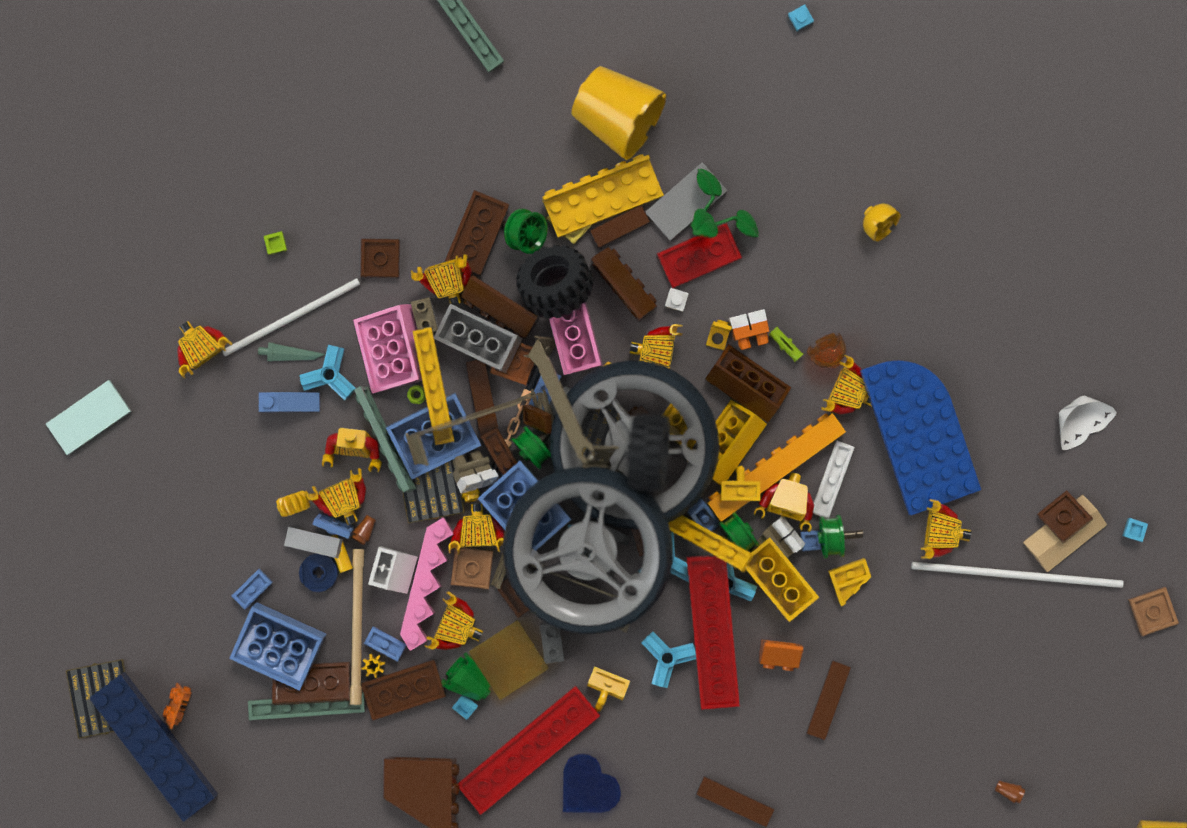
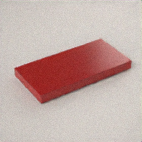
[657,223,742,288]

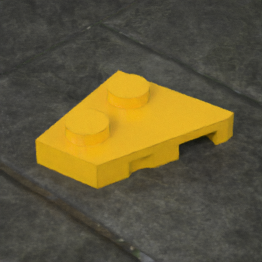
[828,558,871,606]

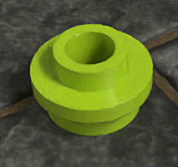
[407,385,426,404]

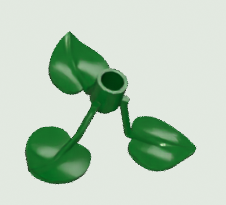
[691,168,759,238]

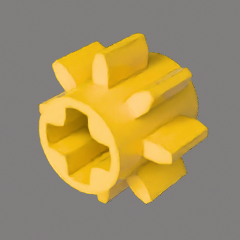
[361,653,386,678]

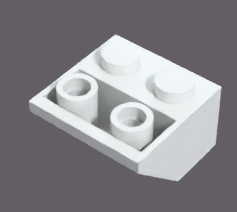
[368,546,418,594]

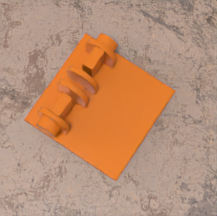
[163,683,192,729]

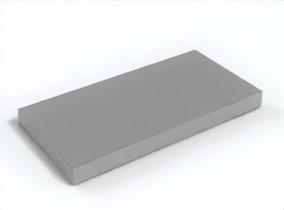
[645,162,728,241]

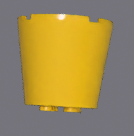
[571,66,667,160]

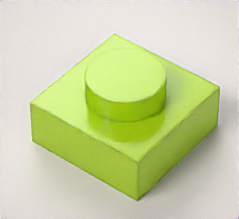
[263,231,288,255]

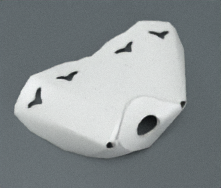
[1059,395,1117,450]

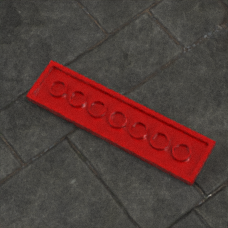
[687,555,740,710]
[458,685,600,815]

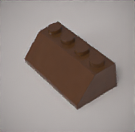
[591,247,657,322]
[461,275,539,339]
[705,344,792,422]

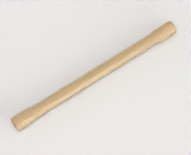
[350,549,364,705]

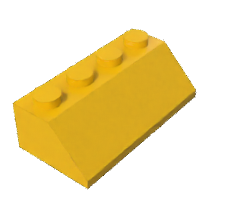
[687,400,767,485]
[746,537,819,622]

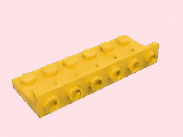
[542,154,664,238]

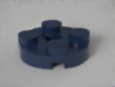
[299,553,338,592]

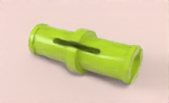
[768,326,803,362]

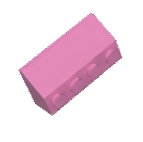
[549,303,603,375]

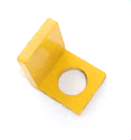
[706,320,732,350]

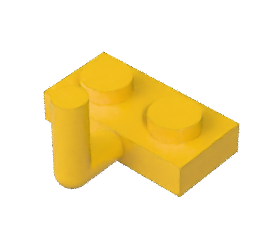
[721,466,760,501]
[587,666,630,712]

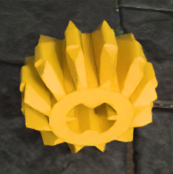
[276,491,310,517]

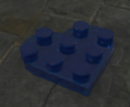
[563,753,621,813]

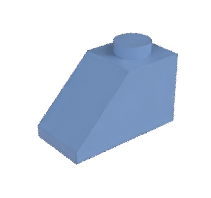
[687,498,720,531]

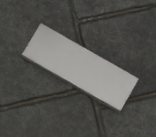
[284,527,343,558]

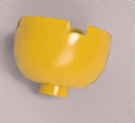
[863,203,901,242]

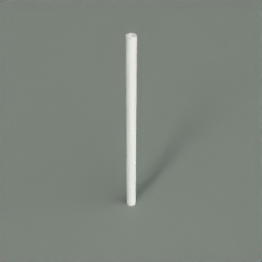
[222,278,360,357]

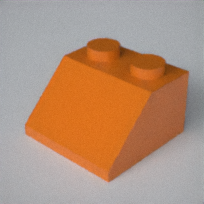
[759,639,803,671]

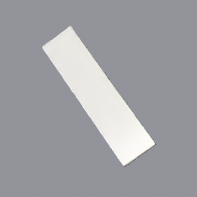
[813,440,855,519]

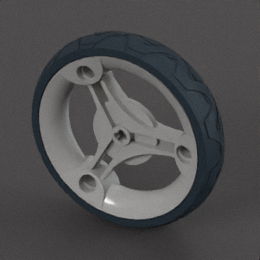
[550,361,719,529]
[503,466,673,634]

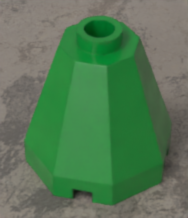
[441,652,491,700]

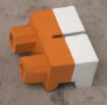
[728,309,769,350]

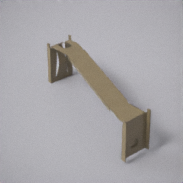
[523,336,620,468]
[405,389,554,466]
[491,553,630,633]

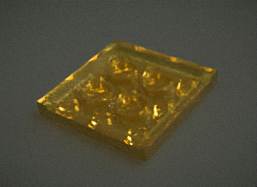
[469,620,549,700]

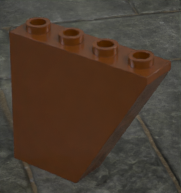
[384,757,459,828]

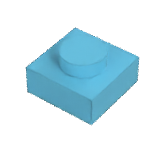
[788,5,814,31]
[1122,518,1148,542]
[452,695,478,720]

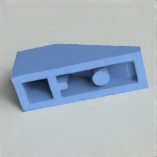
[259,392,320,413]

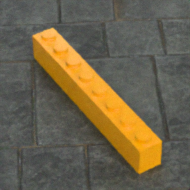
[707,413,846,522]

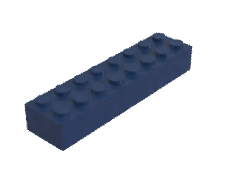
[89,672,218,822]

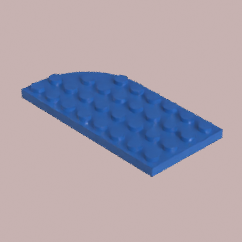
[860,361,981,516]

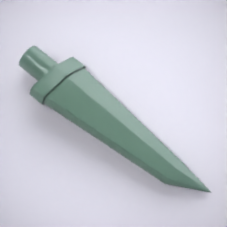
[258,342,325,362]

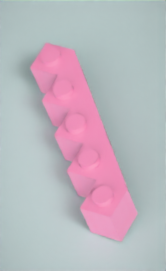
[400,517,454,651]

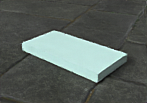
[46,380,132,455]

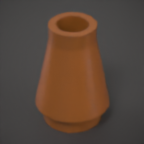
[351,515,376,545]
[995,780,1025,804]

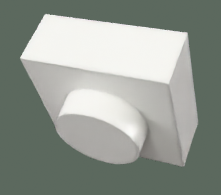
[665,288,689,312]

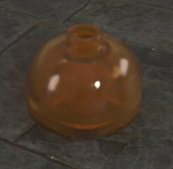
[807,333,846,369]

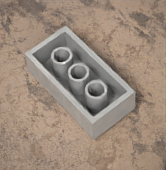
[434,304,522,373]

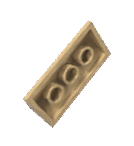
[1023,495,1107,572]

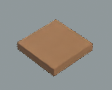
[451,547,494,589]
[1128,587,1179,636]

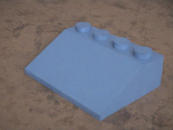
[386,392,481,479]
[478,461,572,551]
[229,602,327,691]

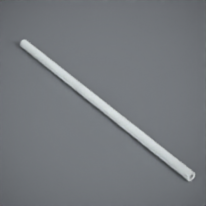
[911,562,1123,588]

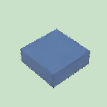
[800,530,822,551]

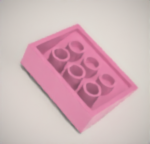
[353,304,422,394]

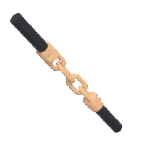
[491,365,540,473]

